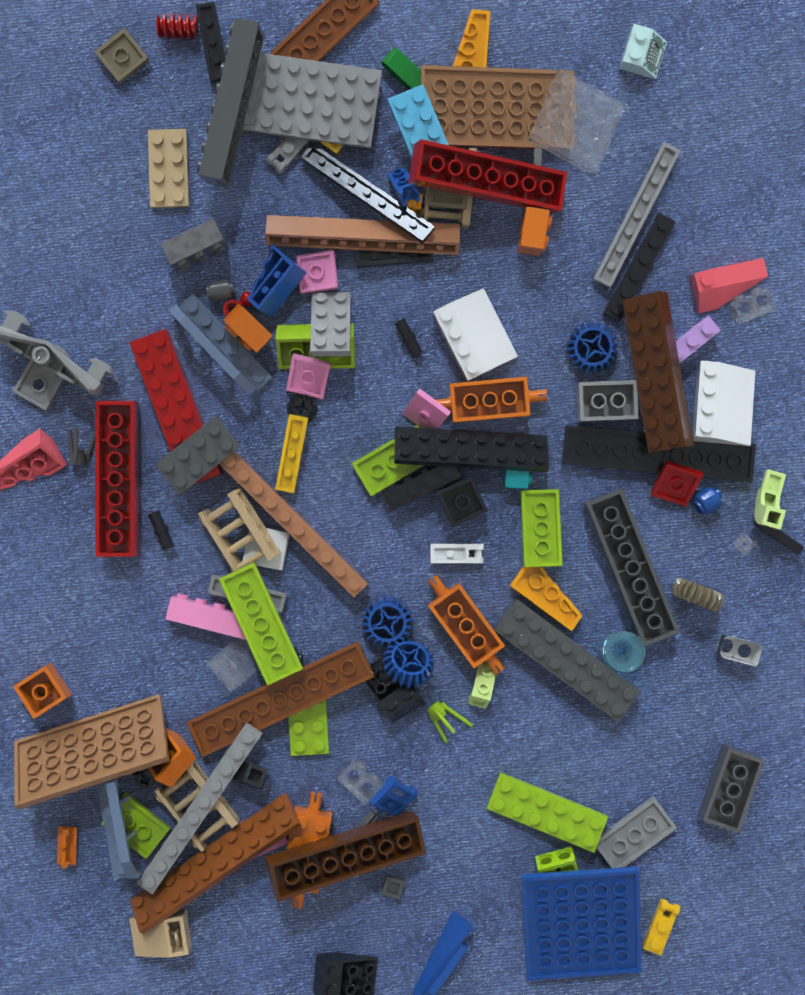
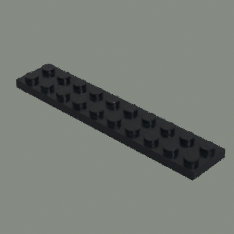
[561,425,756,482]

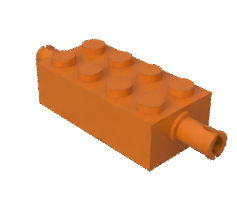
[435,377,547,423]
[427,575,505,675]
[287,791,333,909]

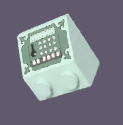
[619,24,667,79]

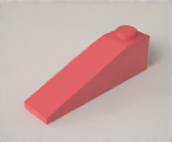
[689,258,768,314]
[0,429,67,490]

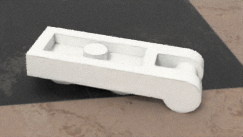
[430,544,484,563]

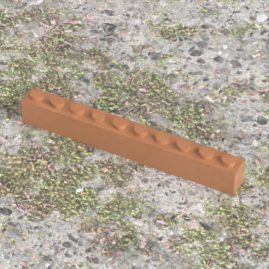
[265,215,460,255]
[220,451,368,597]

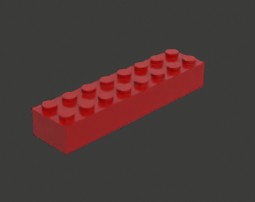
[408,139,568,214]
[129,329,223,486]
[95,401,139,557]

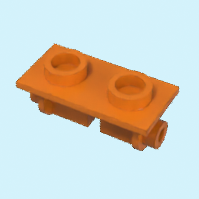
[57,826,78,868]

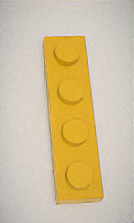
[275,414,309,493]

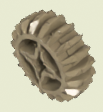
[671,578,725,612]

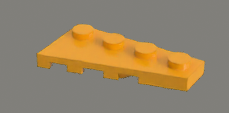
[453,9,491,67]
[509,567,583,631]

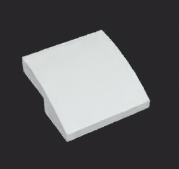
[242,528,290,570]

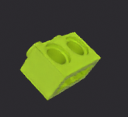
[535,846,579,873]

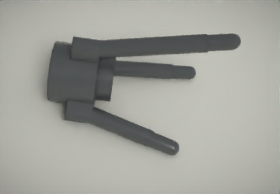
[67,426,95,466]

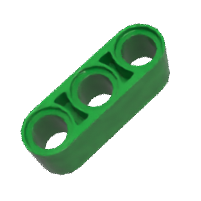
[381,47,420,90]

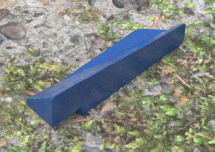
[413,911,473,995]

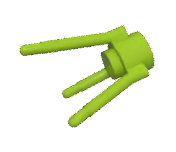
[427,700,473,743]

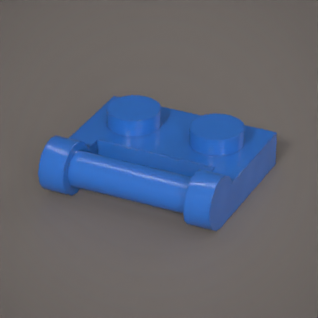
[370,776,418,816]

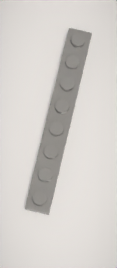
[593,142,681,288]

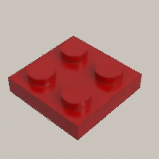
[650,460,703,507]

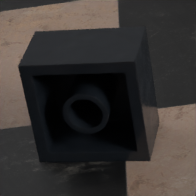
[436,476,488,527]

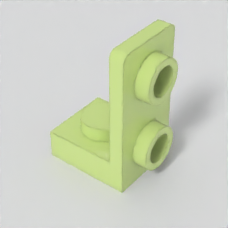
[467,662,497,709]

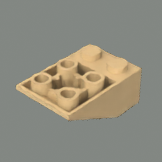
[129,909,192,958]

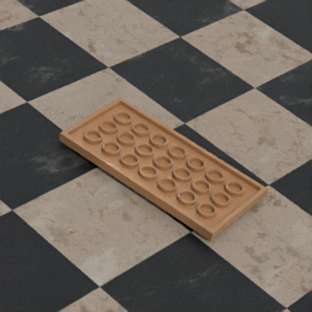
[420,65,574,150]
[14,694,169,810]

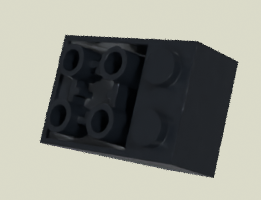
[366,656,425,723]
[313,952,378,995]

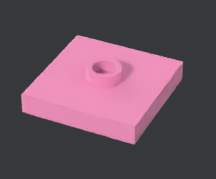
[296,250,339,295]
[286,353,331,399]
[402,389,451,429]

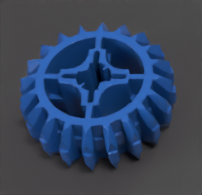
[566,321,618,374]
[361,596,413,647]
[382,638,434,688]

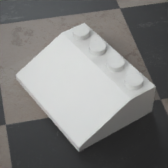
[432,288,518,382]
[692,361,755,446]

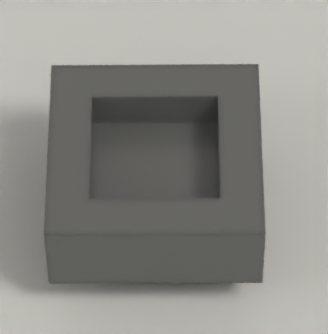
[381,874,405,900]

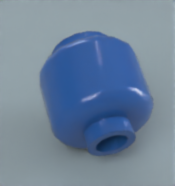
[692,487,722,515]

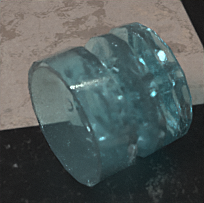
[600,630,646,672]

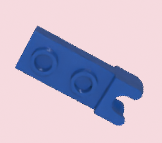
[387,168,421,207]

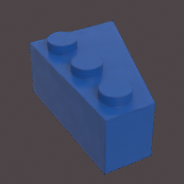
[247,244,307,318]

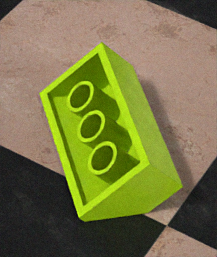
[276,323,355,370]

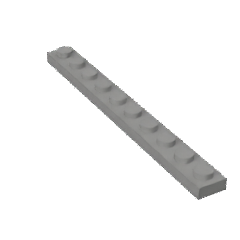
[136,722,263,894]

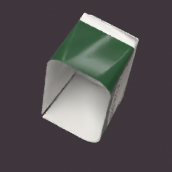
[716,634,762,667]

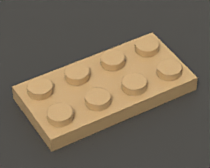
[148,129,190,208]

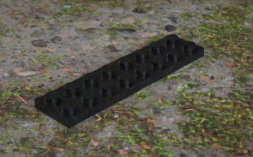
[394,426,549,472]

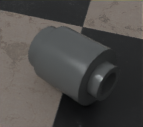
[206,279,235,301]

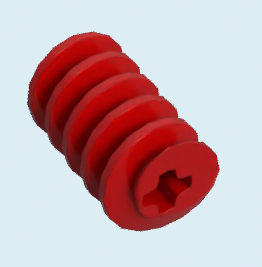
[156,13,198,40]

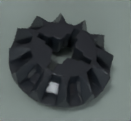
[287,394,318,423]

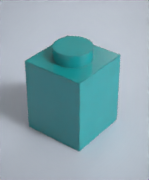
[504,470,532,489]

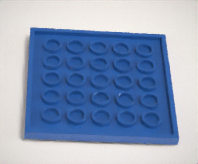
[522,866,641,981]

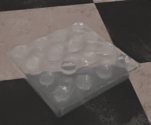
[528,68,626,175]

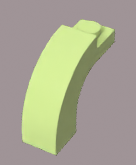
[754,469,786,530]

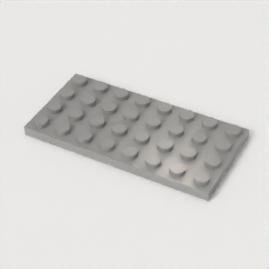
[243,53,382,149]

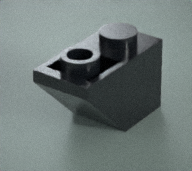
[231,762,269,791]

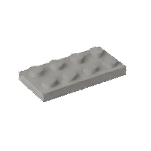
[310,292,351,357]
[597,796,677,868]

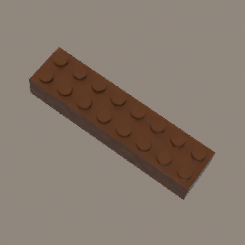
[623,291,694,453]
[265,811,426,902]

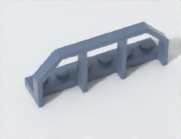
[169,294,273,397]
[97,778,144,880]

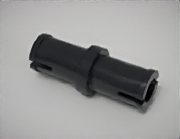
[394,318,423,357]
[148,510,175,550]

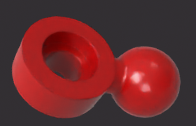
[223,291,252,316]

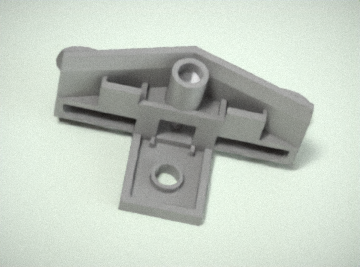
[0,310,114,411]

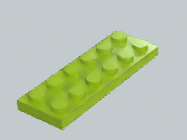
[219,562,303,686]
[486,772,608,853]

